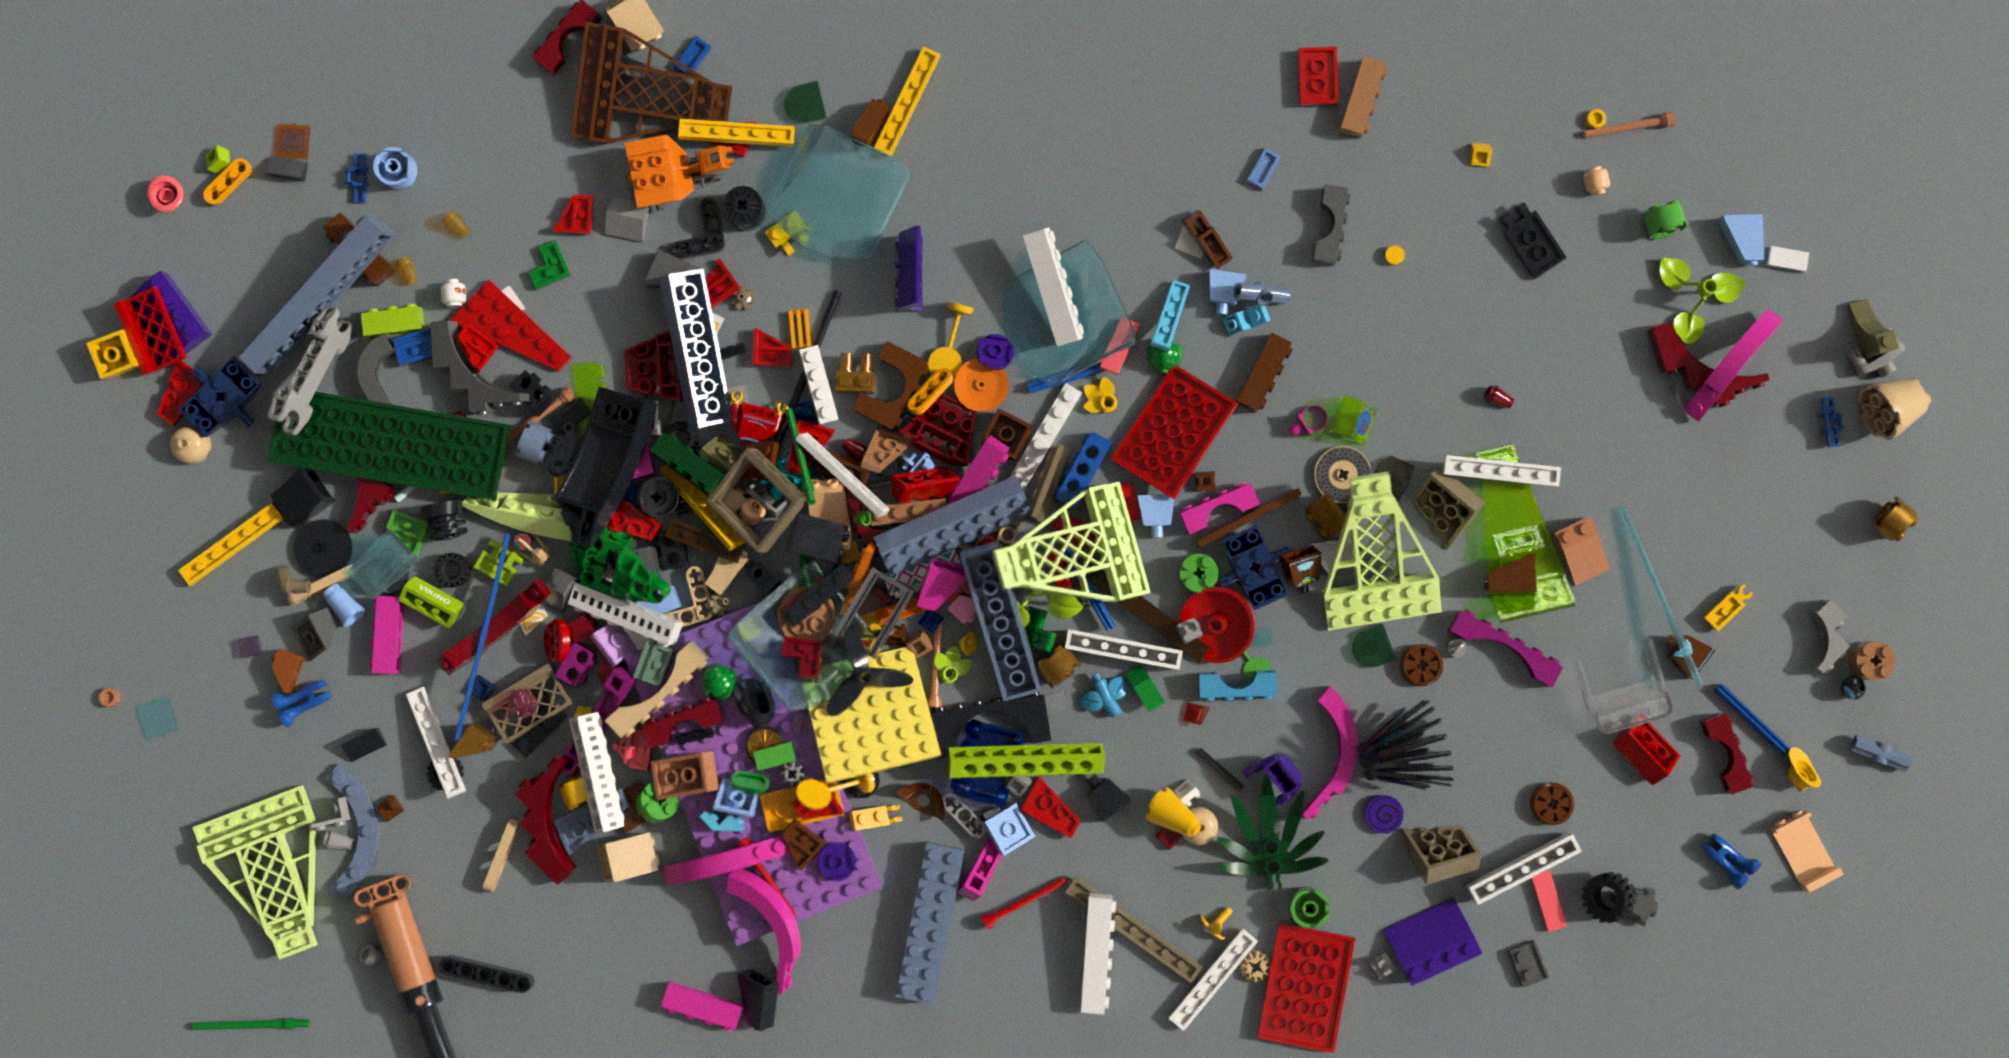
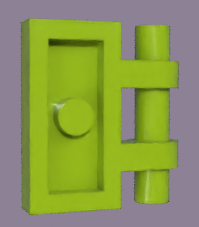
[474,539,525,587]

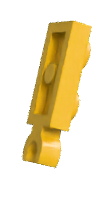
[1703,584,1753,632]

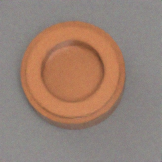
[99,688,120,707]

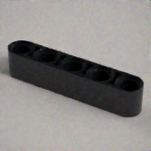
[438,955,535,993]

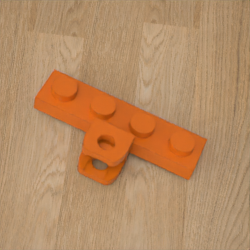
[839,543,877,615]

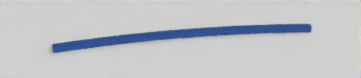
[454,534,510,740]

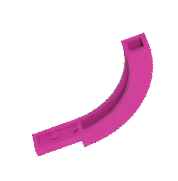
[1683,309,1784,422]
[1302,686,1358,820]
[661,835,791,886]
[726,869,801,995]

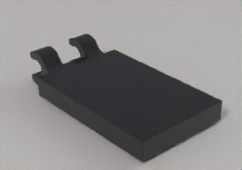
[1499,202,1567,280]

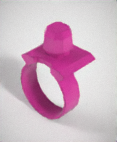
[1290,405,1328,436]

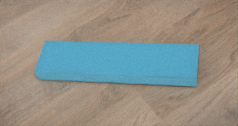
[1150,279,1190,351]

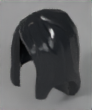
[733,679,775,727]

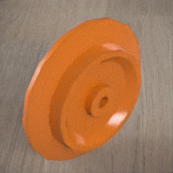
[954,358,1009,412]

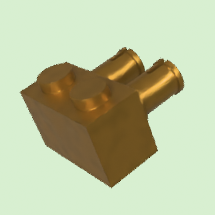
[835,353,876,394]

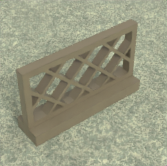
[1028,444,1070,523]
[481,664,573,744]

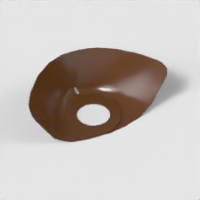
[896,783,945,821]

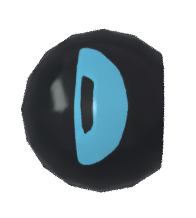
[1840,676,1866,700]

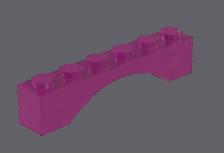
[1447,609,1563,687]
[561,667,637,777]

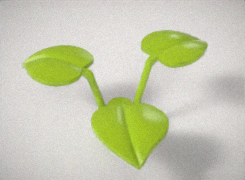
[1659,257,1746,345]
[1017,577,1083,627]

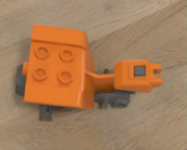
[625,135,735,211]

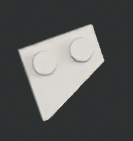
[1308,538,1360,574]

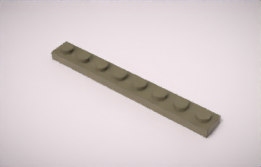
[1065,875,1202,983]

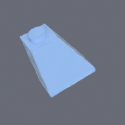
[1718,214,1764,266]

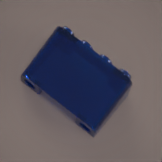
[950,719,1025,808]

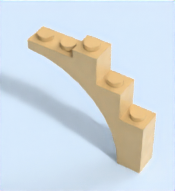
[705,487,750,596]

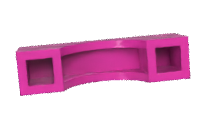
[1179,482,1260,535]

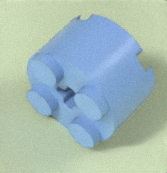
[373,147,417,189]

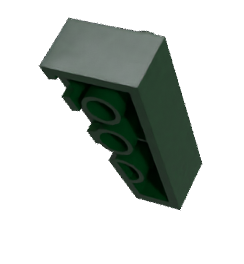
[650,432,725,497]

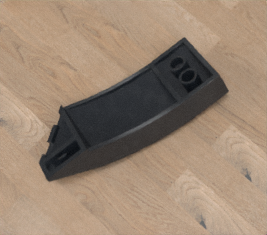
[554,386,658,548]

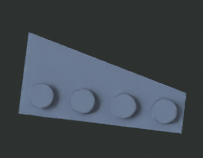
[553,788,630,856]

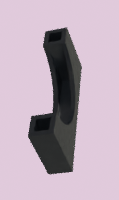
[930,692,1052,759]

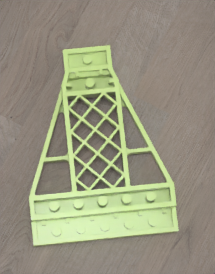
[1322,472,1442,631]
[992,482,1151,602]
[192,785,318,960]

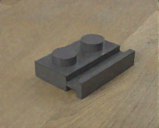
[1508,940,1550,988]

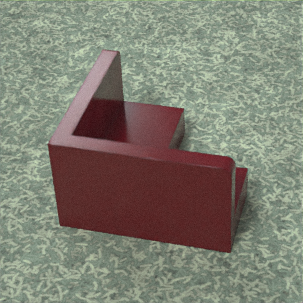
[781,636,823,684]

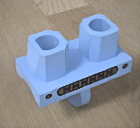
[902,452,936,472]

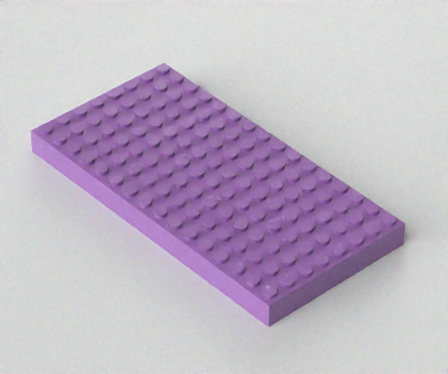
[624,599,883,946]

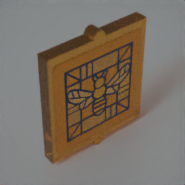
[276,123,310,160]

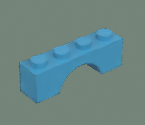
[1198,670,1277,701]

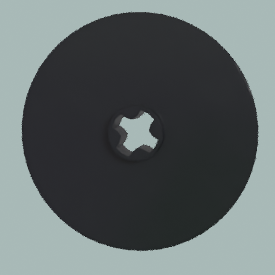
[294,519,353,577]

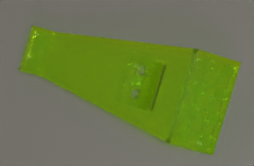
[1476,444,1576,623]

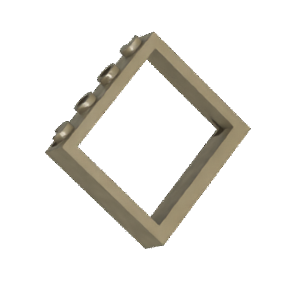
[707,448,808,553]

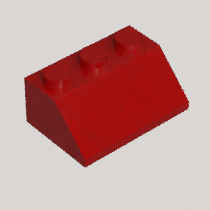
[891,466,959,504]
[1612,713,1681,786]

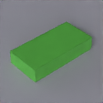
[753,742,796,771]

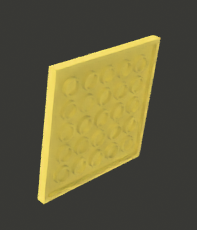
[801,647,941,784]

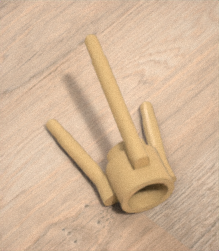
[507,534,551,567]

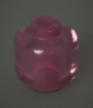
[509,688,538,718]

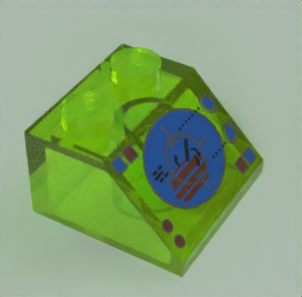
[1329,395,1378,446]

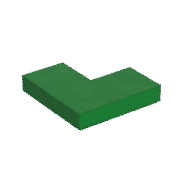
[528,240,571,290]
[1025,606,1056,652]

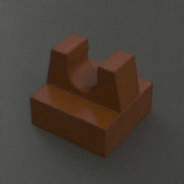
[1195,471,1216,492]
[887,624,906,646]
[377,795,405,822]

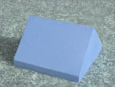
[713,778,759,818]

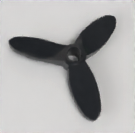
[827,628,914,716]

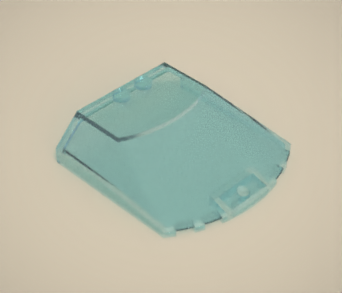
[768,124,912,260]
[1002,240,1135,387]
[725,561,875,711]

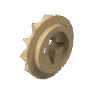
[1240,951,1271,982]

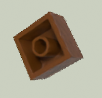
[981,408,1033,463]

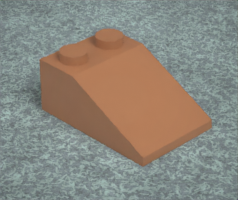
[1550,516,1610,586]
[651,751,719,800]

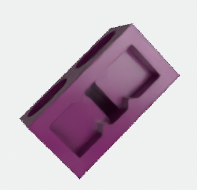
[555,642,597,687]

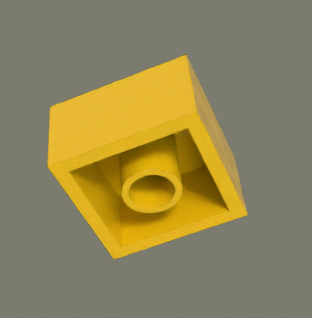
[86,330,140,379]

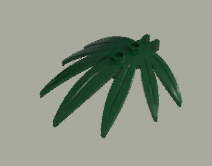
[1217,775,1329,890]

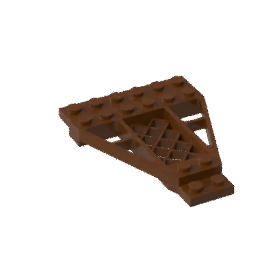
[571,22,733,143]

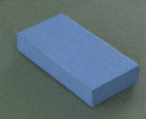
[1246,148,1281,190]

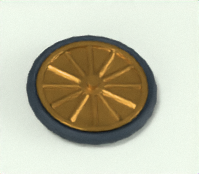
[745,726,785,765]

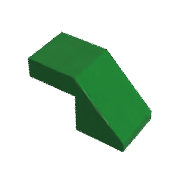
[1125,665,1165,712]

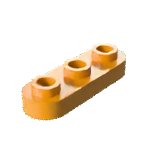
[203,158,252,205]
[908,368,953,415]

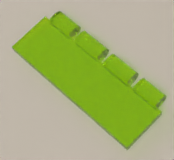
[573,361,606,436]

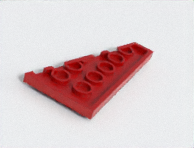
[449,279,572,372]

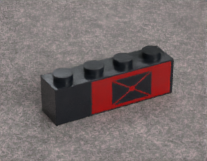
[780,561,854,628]

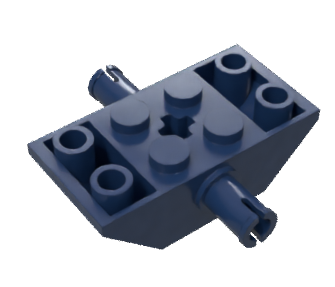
[179,356,262,437]
[1217,524,1290,611]

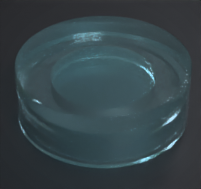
[1253,628,1273,647]

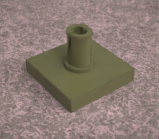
[698,434,742,475]

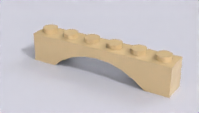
[605,641,709,738]

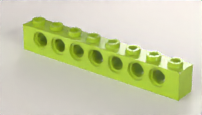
[948,743,1105,778]

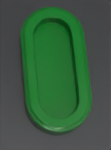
[731,770,770,795]

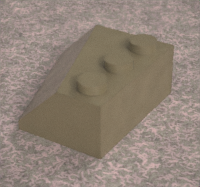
[1412,466,1486,550]
[1401,826,1481,885]

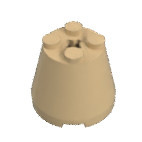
[1857,378,1931,441]

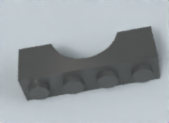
[1312,184,1350,266]

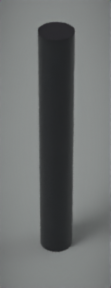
[1196,748,1244,792]

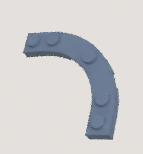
[325,764,379,901]

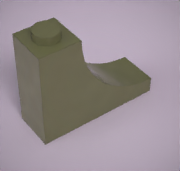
[1847,299,1899,359]

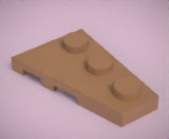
[861,426,911,473]

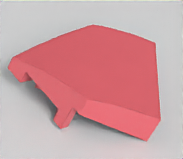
[612,730,653,771]

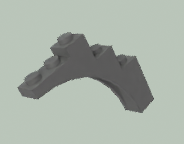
[431,321,529,416]

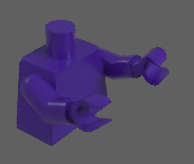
[1243,754,1302,808]

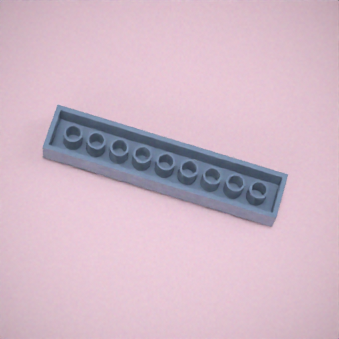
[239,215,396,374]

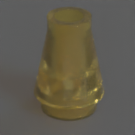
[443,210,472,239]
[395,256,418,286]

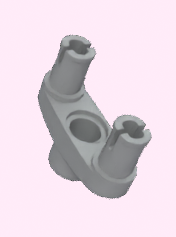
[1847,328,1905,378]

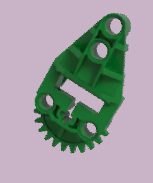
[568,527,671,604]

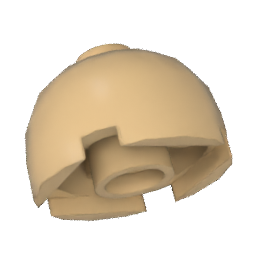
[170,426,211,464]
[1182,807,1219,846]

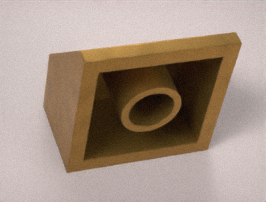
[1305,493,1346,539]
[448,723,498,758]

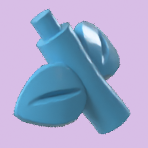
[1079,672,1129,718]

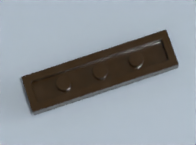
[665,519,745,564]

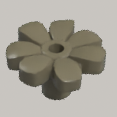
[731,286,755,310]
[707,593,729,617]

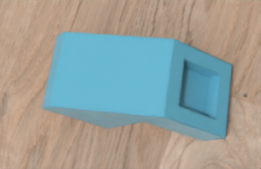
[1223,304,1271,337]
[700,810,745,831]

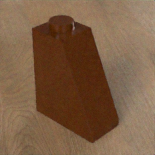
[850,99,890,151]
[1484,553,1537,596]

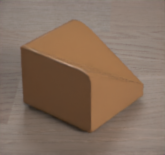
[906,629,933,659]

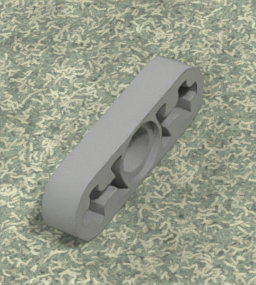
[943,793,986,838]

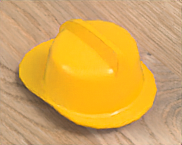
[1788,747,1821,792]

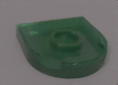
[785,80,827,123]
[1352,623,1396,667]

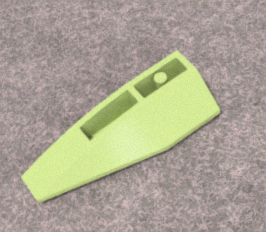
[462,492,573,542]

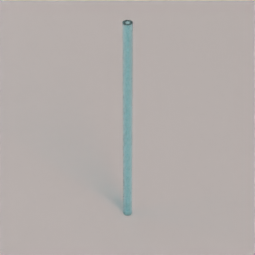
[1619,506,1704,687]

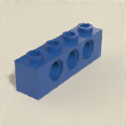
[1053,431,1112,510]

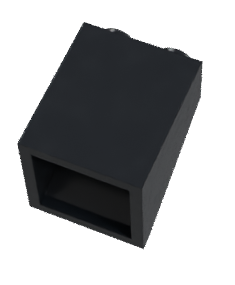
[270,467,335,528]
[787,513,850,564]

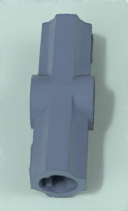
[1233,281,1291,306]
[1849,735,1912,772]

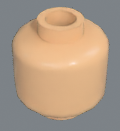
[1583,166,1610,195]
[739,497,766,526]

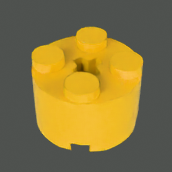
[557,773,588,810]

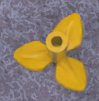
[1200,907,1233,940]

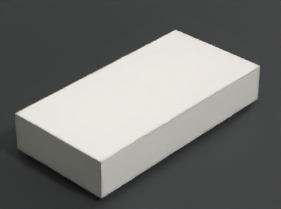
[1767,246,1809,272]

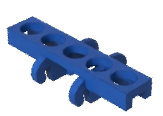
[344,153,369,203]
[1818,397,1845,448]

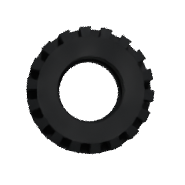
[1581,872,1636,924]

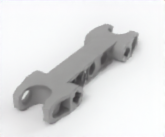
[268,305,353,435]

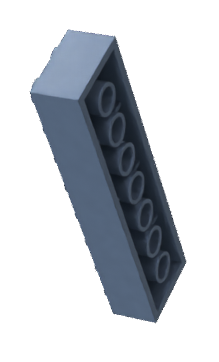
[659,269,731,429]
[874,475,1032,576]
[960,541,1042,701]
[896,841,965,1005]

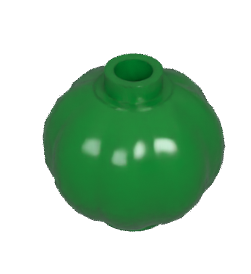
[1146,339,1183,373]
[701,663,738,700]

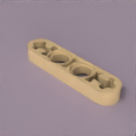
[287,564,359,606]
[483,819,520,893]

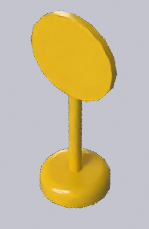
[928,301,974,379]
[796,773,875,809]

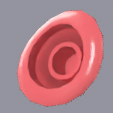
[147,175,183,212]

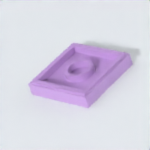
[590,624,638,667]

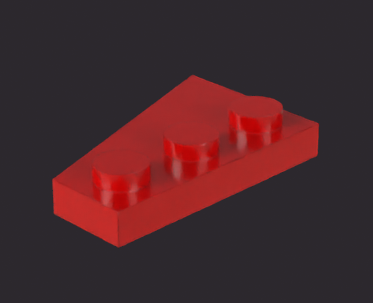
[785,420,835,475]
[1021,776,1081,839]

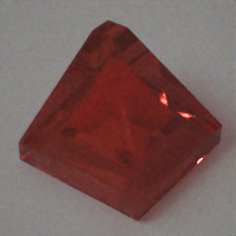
[1184,702,1210,725]

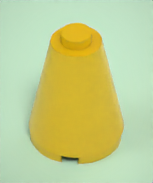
[1145,787,1201,837]

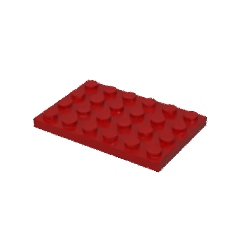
[1110,366,1238,500]
[1257,922,1355,1053]

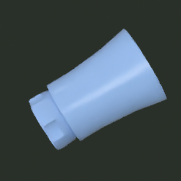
[323,584,366,627]

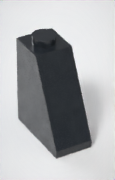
[738,969,779,1031]

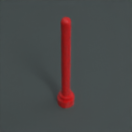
[735,837,796,918]
[981,877,1066,930]

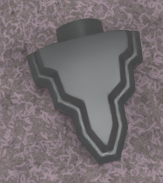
[1609,887,1658,926]

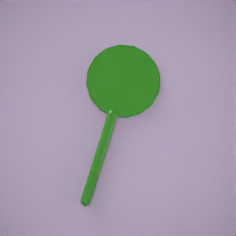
[1243,651,1272,682]

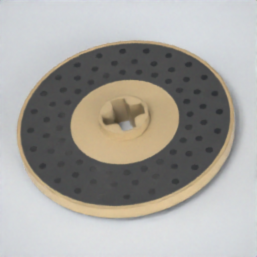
[1314,446,1372,504]

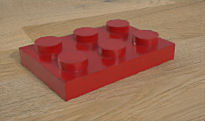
[1298,47,1339,106]

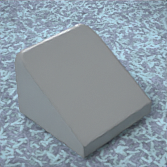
[1005,776,1033,798]

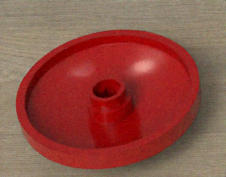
[1178,586,1256,663]

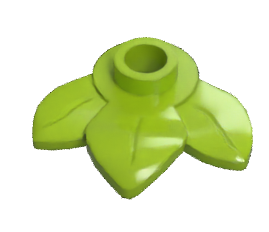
[934,645,972,683]

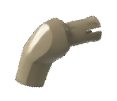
[277,565,311,595]

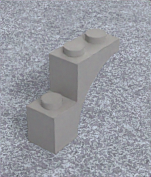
[1811,600,1850,673]

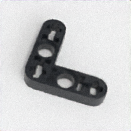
[670,197,725,260]

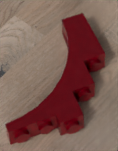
[1648,322,1770,408]
[347,477,395,533]
[515,756,577,885]

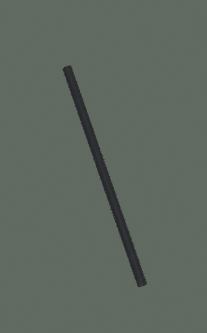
[774,290,842,450]

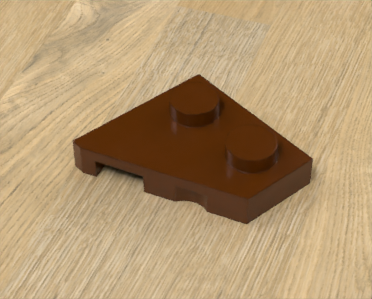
[782,818,825,871]

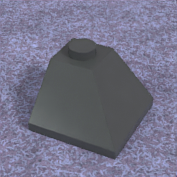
[293,607,336,662]

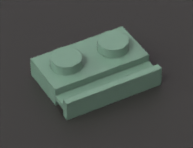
[633,640,674,687]

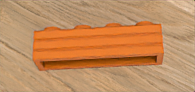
[875,596,926,626]

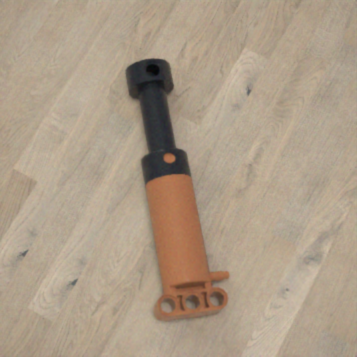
[354,874,464,1058]

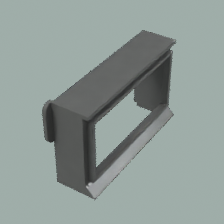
[833,567,915,660]

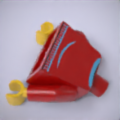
[730,391,788,446]

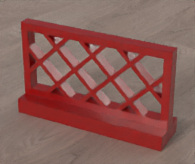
[114,286,187,375]

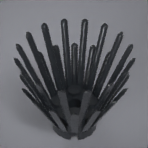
[1357,699,1454,790]

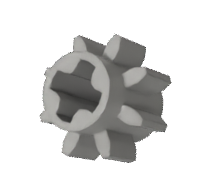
[780,761,806,786]

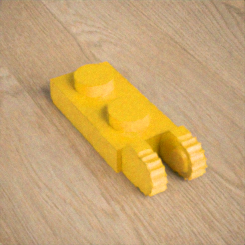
[849,805,903,832]

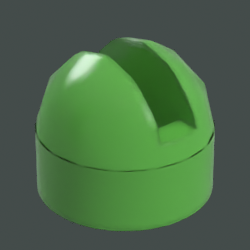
[854,511,871,526]

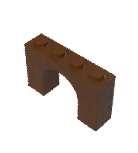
[852,341,930,431]

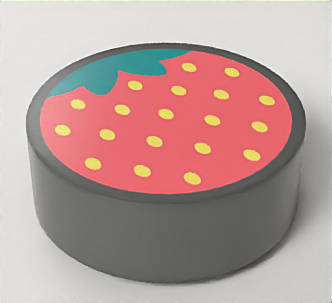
[513,532,533,552]

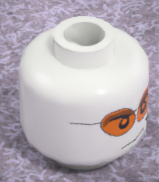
[440,279,466,308]

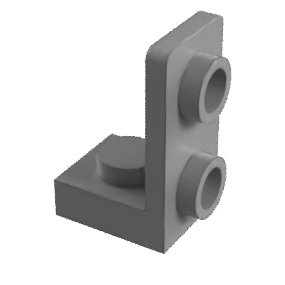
[308,797,350,832]

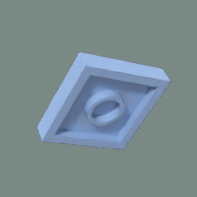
[983,803,1035,856]

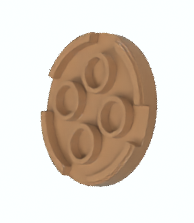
[778,587,836,640]

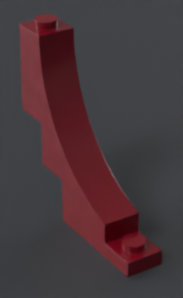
[437,578,551,676]

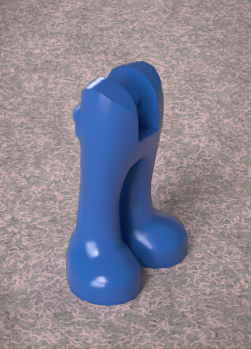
[271,680,332,727]
[1701,833,1762,890]

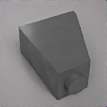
[643,250,701,289]
[632,546,665,581]
[546,568,580,612]

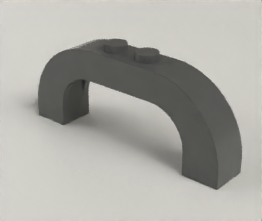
[357,334,396,404]

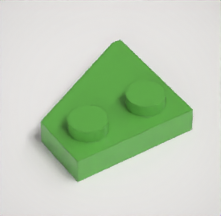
[387,509,431,557]

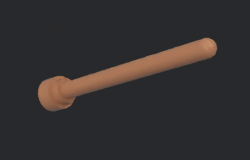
[1582,111,1675,138]
[507,386,577,444]
[927,616,942,708]

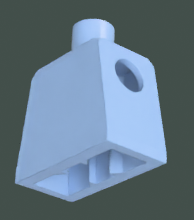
[1208,269,1246,316]
[1137,494,1174,538]

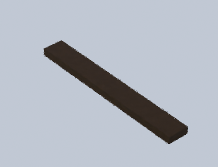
[1081,559,1210,663]

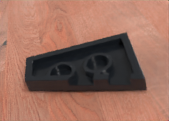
[512,690,568,758]

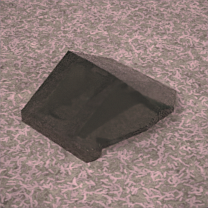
[1374,456,1414,501]

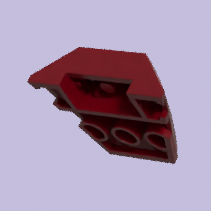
[624,330,683,402]
[899,393,976,466]

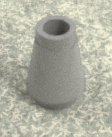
[323,830,354,850]

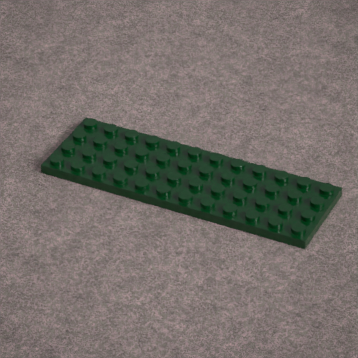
[267,392,510,501]

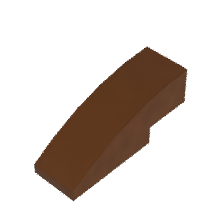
[1182,210,1233,269]

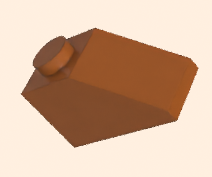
[272,649,306,693]

